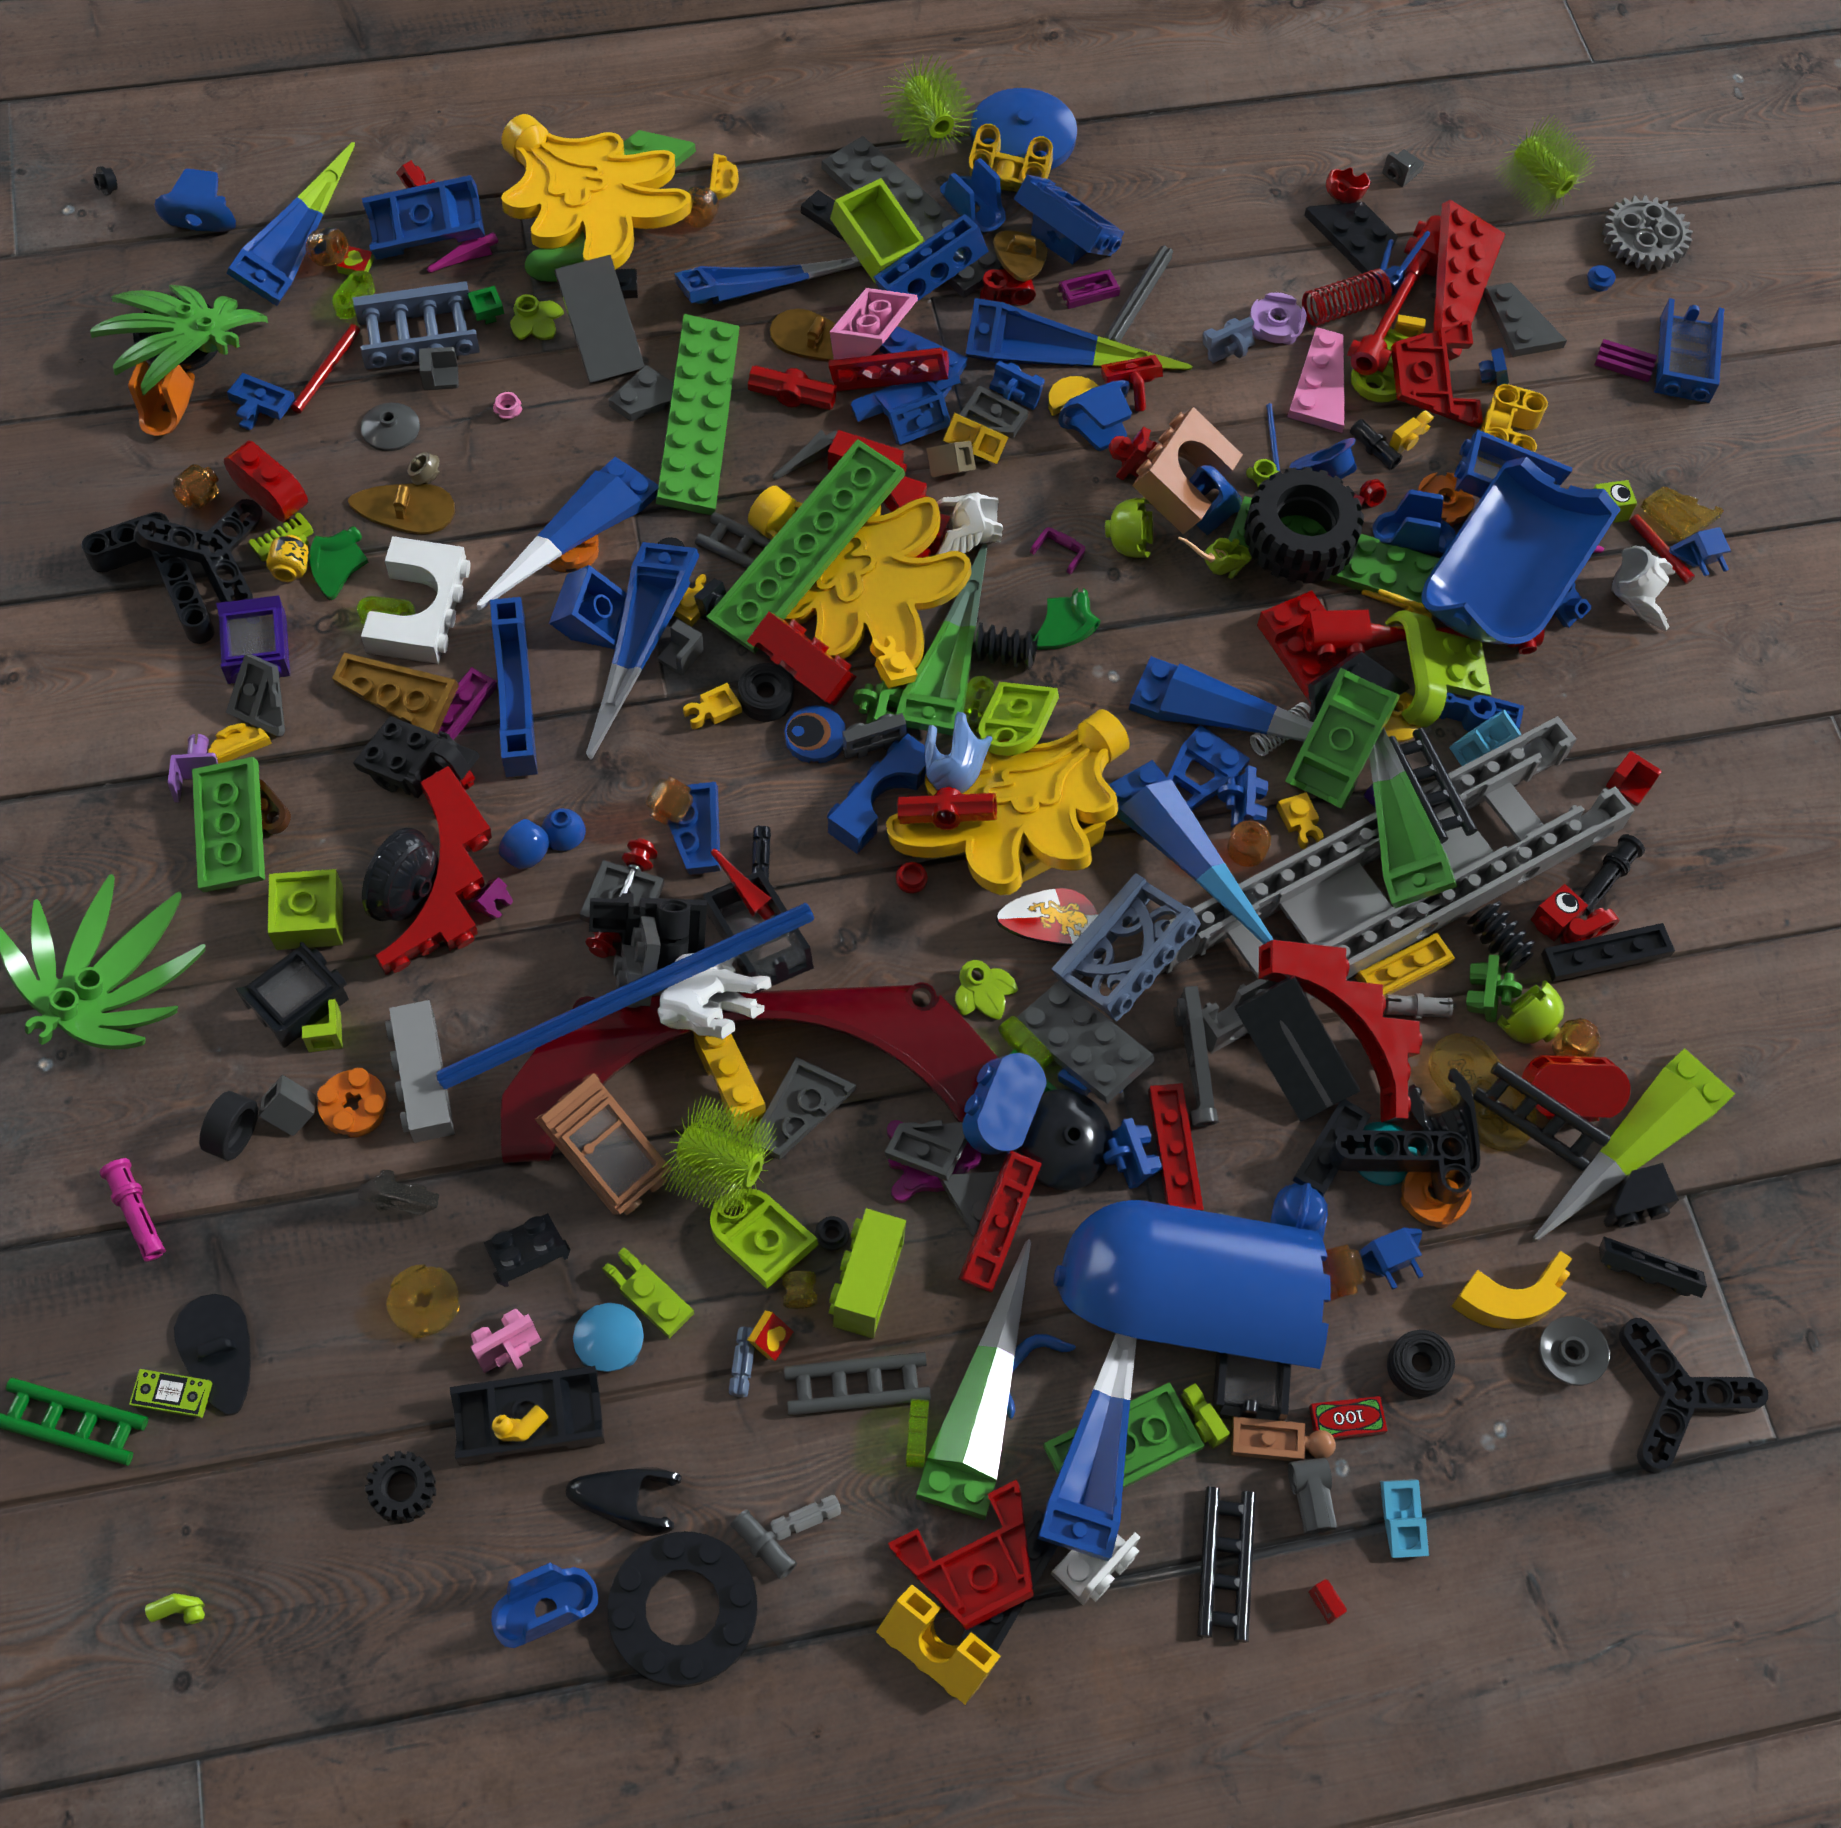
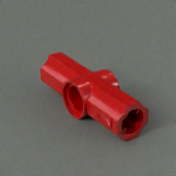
[748,365,837,410]
[897,787,998,830]

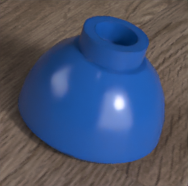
[541,808,586,851]

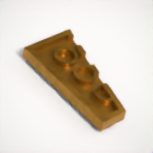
[332,652,459,734]

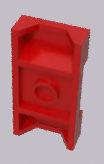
[1257,590,1347,704]

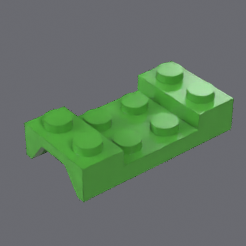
[1285,668,1400,809]

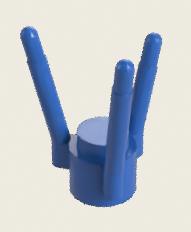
[1375,231,1430,296]

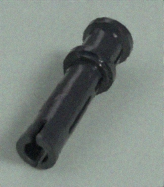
[1579,834,1645,917]

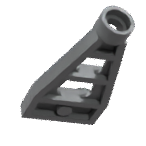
[1173,985,1219,1127]

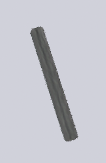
[1105,245,1173,343]

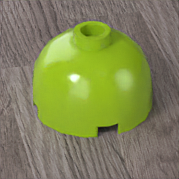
[1105,498,1153,558]
[1497,980,1565,1044]

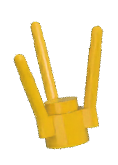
[1361,589,1432,629]

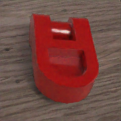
[1560,908,1620,944]

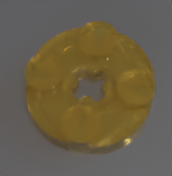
[386,1264,460,1338]

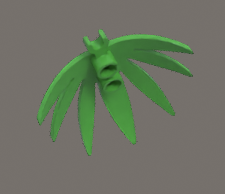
[90,285,268,395]
[0,874,206,1049]

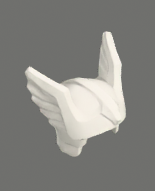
[936,492,1003,555]
[1611,545,1675,631]

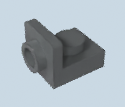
[1382,149,1425,187]

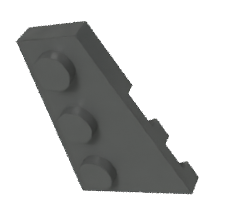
[1483,282,1567,357]
[749,1057,856,1160]

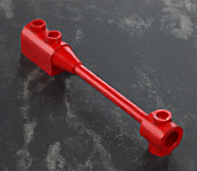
[1347,215,1441,375]
[1301,610,1545,660]

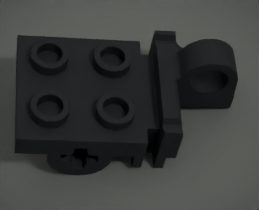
[353,716,480,798]
[589,893,707,970]

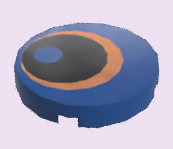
[784,705,846,763]

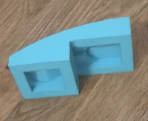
[1449,709,1522,766]
[1380,1479,1429,1558]

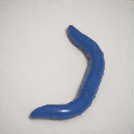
[1007,1334,1076,1419]

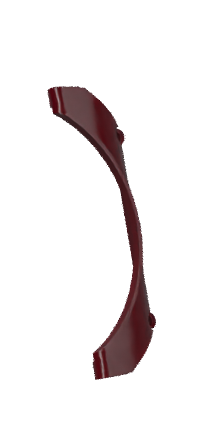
[501,982,998,1163]

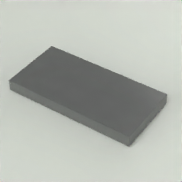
[554,255,645,384]

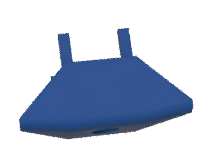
[1669,527,1732,577]
[1349,1227,1424,1290]

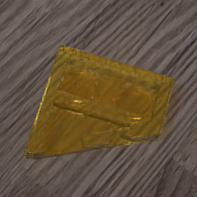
[1640,486,1724,542]

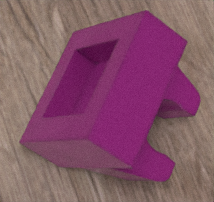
[468,877,513,919]

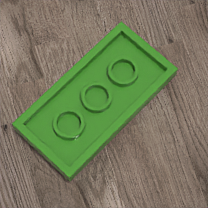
[192,757,265,892]
[1043,1382,1205,1488]

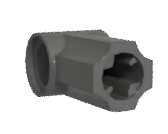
[1288,1458,1337,1534]

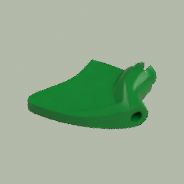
[310,526,369,600]
[1033,588,1101,650]

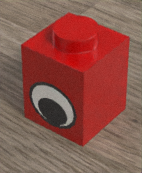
[1530,884,1588,941]

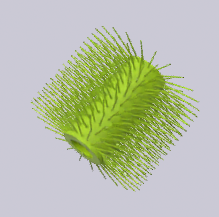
[881,54,977,159]
[1495,115,1597,218]
[662,1095,777,1219]

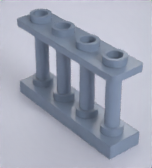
[352,281,480,369]

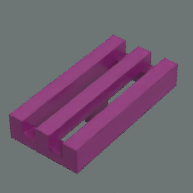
[1058,269,1120,309]
[1594,339,1657,382]

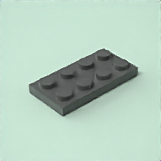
[1013,980,1154,1104]

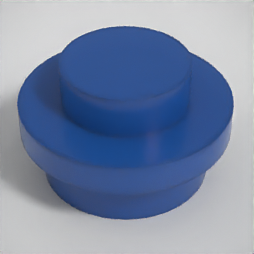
[1587,265,1616,292]

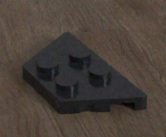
[1304,202,1398,278]
[1308,651,1410,722]

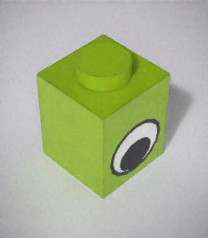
[1593,480,1637,523]

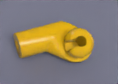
[492,1405,549,1441]

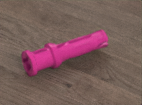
[99,1158,166,1261]

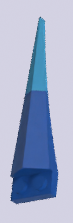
[1108,760,1274,944]

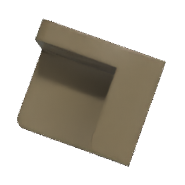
[927,441,976,477]

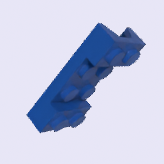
[362,175,485,260]

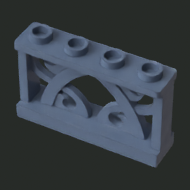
[1051,873,1201,1021]

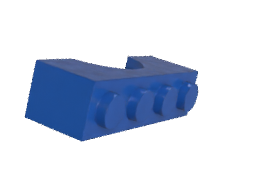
[827,733,926,854]

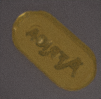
[1428,1033,1537,1151]

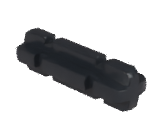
[752,825,771,880]

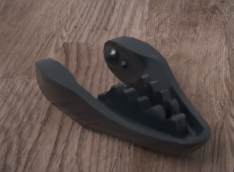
[1408,1068,1481,1173]
[566,1467,682,1536]

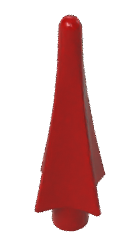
[711,849,775,921]

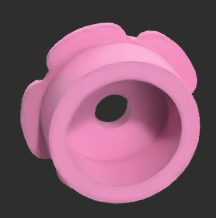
[493,392,522,419]

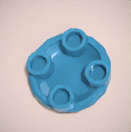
[573,1303,644,1372]

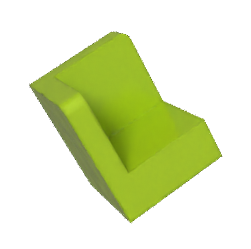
[302,999,343,1052]

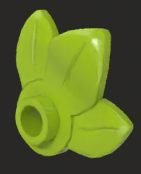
[510,294,564,340]
[955,960,1018,1020]

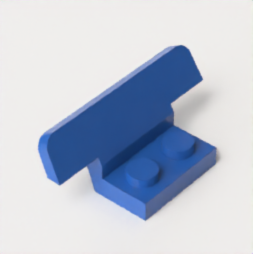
[851,366,961,445]

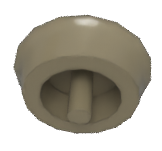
[407,452,440,485]

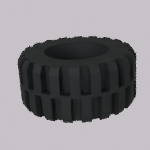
[1244,467,1364,584]

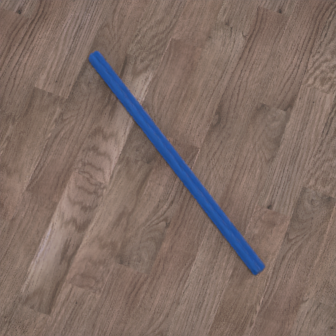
[436,903,814,1089]

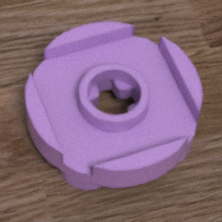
[1249,293,1306,345]

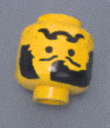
[266,535,310,582]

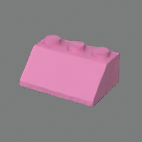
[830,288,918,360]

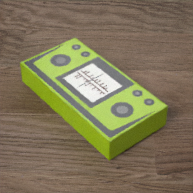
[129,1369,213,1418]

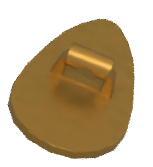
[993,230,1047,281]
[770,308,836,362]
[348,483,455,535]

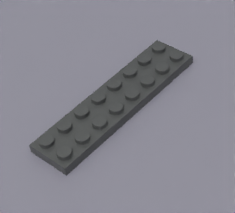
[822,136,1004,298]

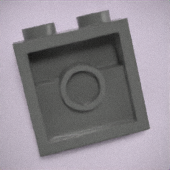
[613,916,661,1008]

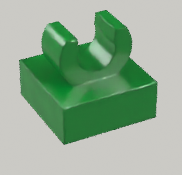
[467,286,504,325]

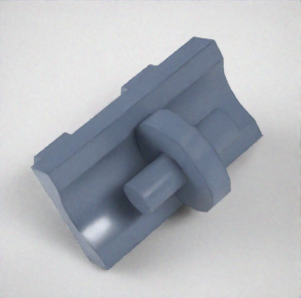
[1203,317,1255,363]

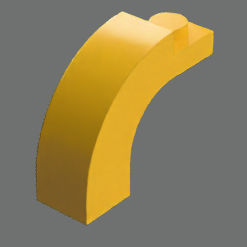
[1451,1251,1572,1329]

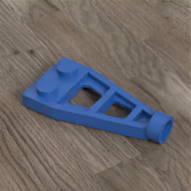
[1167,725,1250,811]

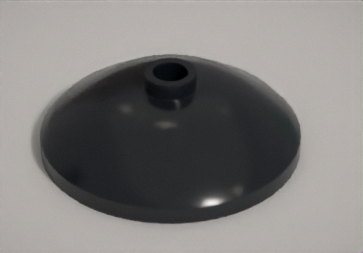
[1016,1089,1113,1191]

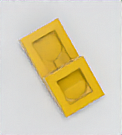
[943,413,1008,464]

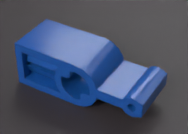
[1439,693,1524,732]

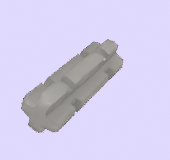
[771,1495,841,1540]

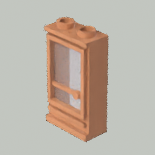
[535,1073,672,1215]

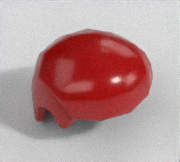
[1326,167,1371,204]

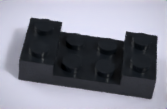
[450,1366,605,1466]

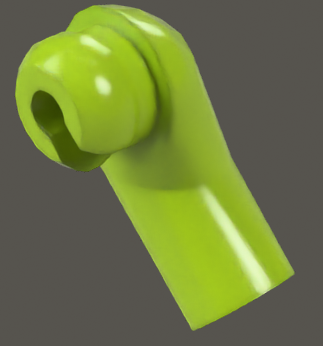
[145,1593,205,1625]

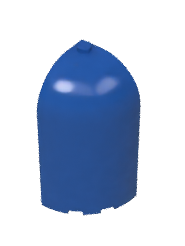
[1421,456,1621,645]
[1054,1200,1331,1369]

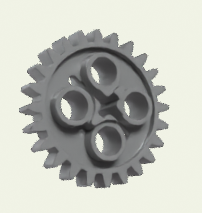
[1601,195,1693,271]

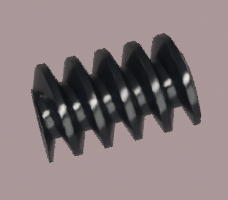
[974,622,1039,670]
[1466,901,1535,973]

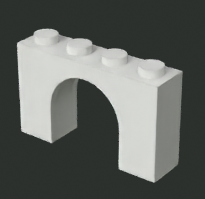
[361,536,470,664]

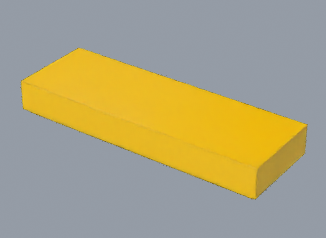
[1355,933,1455,996]

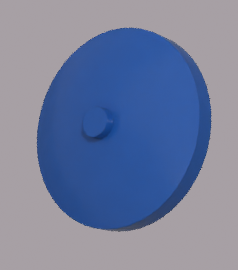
[970,88,1077,170]

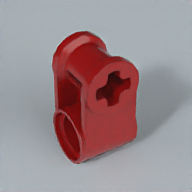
[980,269,1036,306]

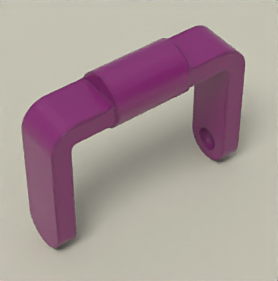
[1030,527,1085,574]

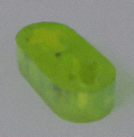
[332,271,375,319]
[357,596,416,625]
[964,676,995,733]
[998,1016,1053,1070]
[906,1398,929,1468]

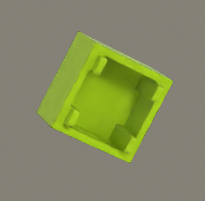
[268,869,343,950]

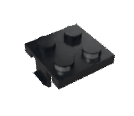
[484,1213,571,1287]

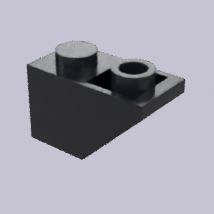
[1603,1163,1679,1228]

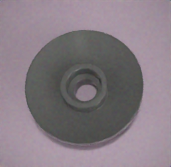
[361,403,420,451]
[1539,1316,1610,1386]

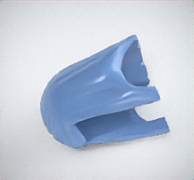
[925,712,993,793]

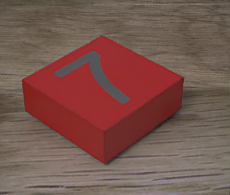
[1308,1579,1347,1624]

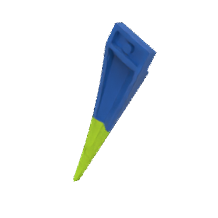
[226,142,355,306]
[965,298,1192,370]

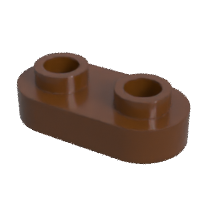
[259,779,291,834]

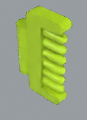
[249,513,314,561]

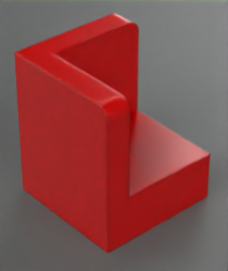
[1606,750,1662,806]

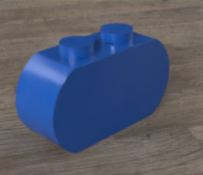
[962,1053,1047,1155]

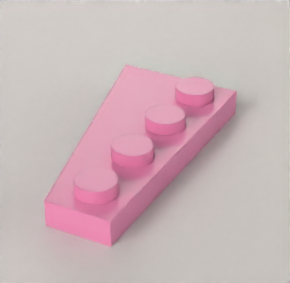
[1288,327,1345,433]

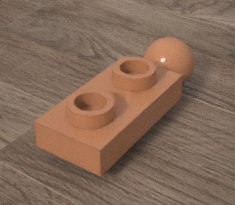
[1231,1416,1336,1461]

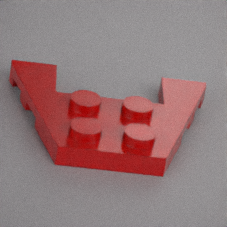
[1391,320,1483,428]
[888,1479,1033,1630]

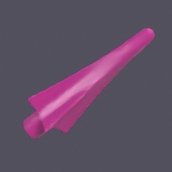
[427,232,499,273]

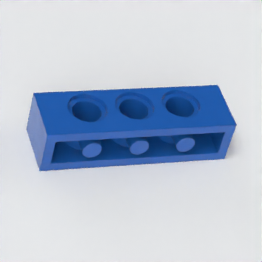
[874,214,989,301]

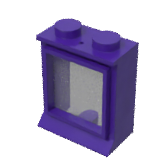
[216,595,290,684]

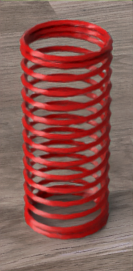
[1302,268,1392,327]

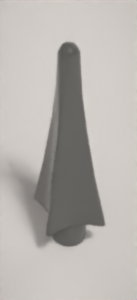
[772,429,837,480]

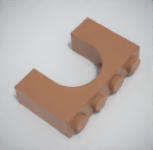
[1132,407,1243,534]

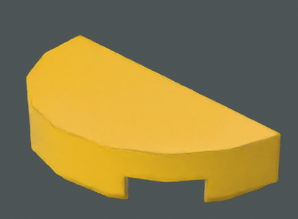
[709,153,739,201]
[1048,376,1099,416]
[208,723,272,763]

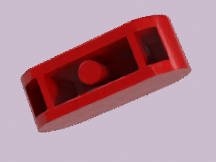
[224,440,308,522]
[1522,1055,1631,1122]

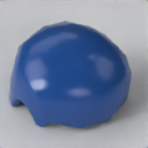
[499,819,549,869]

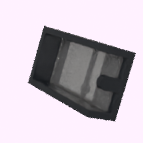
[703,870,814,994]

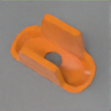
[128,361,195,436]

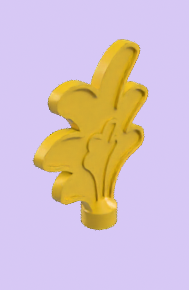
[501,114,692,270]
[748,486,971,682]
[886,709,1130,895]

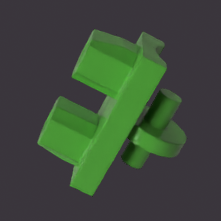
[853,681,904,724]
[1466,955,1522,1022]

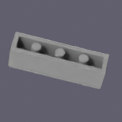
[385,1000,455,1143]

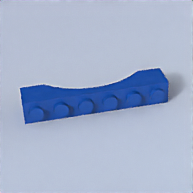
[490,597,538,777]

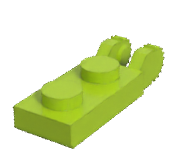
[602,1247,694,1339]

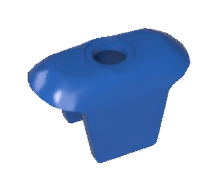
[940,158,1006,232]
[154,168,236,232]
[1058,380,1132,451]
[1189,465,1242,535]
[1373,490,1456,555]
[491,1563,598,1648]

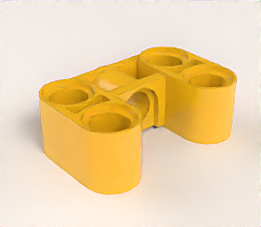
[969,124,1053,192]
[1477,384,1548,469]

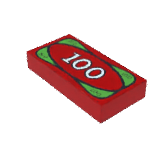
[1309,1396,1388,1440]

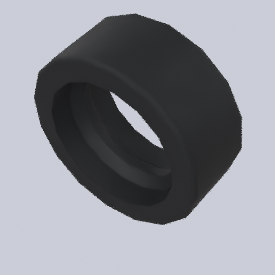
[199,1091,258,1161]

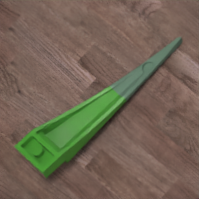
[896,543,987,736]

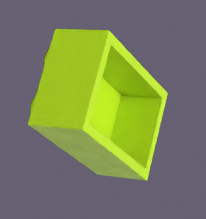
[830,178,925,284]
[829,1208,906,1339]

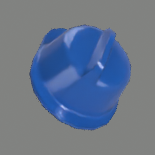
[1289,438,1357,479]
[1270,1183,1328,1240]

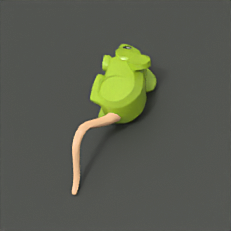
[1178,537,1252,579]

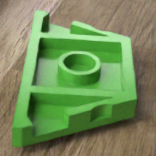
[623,130,696,167]

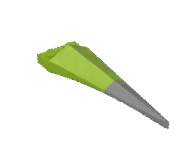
[1533,1048,1735,1242]

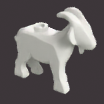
[657,953,772,1039]

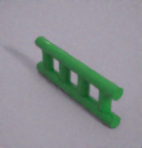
[0,1377,148,1466]

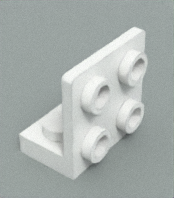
[1051,1532,1141,1605]

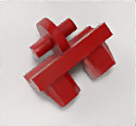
[1109,427,1158,480]

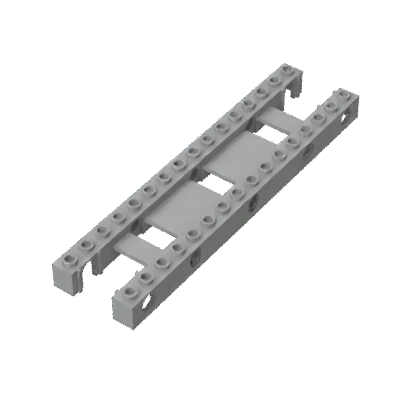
[1140,716,1635,1054]

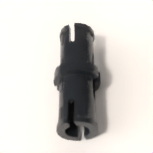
[1350,419,1403,470]

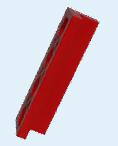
[828,348,949,391]

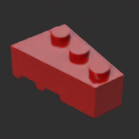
[747,611,857,706]

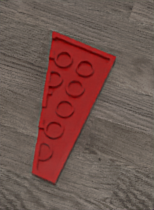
[1433,200,1505,360]

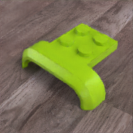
[1385,610,1492,728]

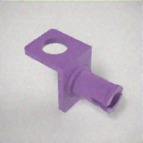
[168,734,219,802]

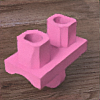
[470,1309,541,1374]

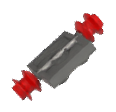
[579,838,664,958]

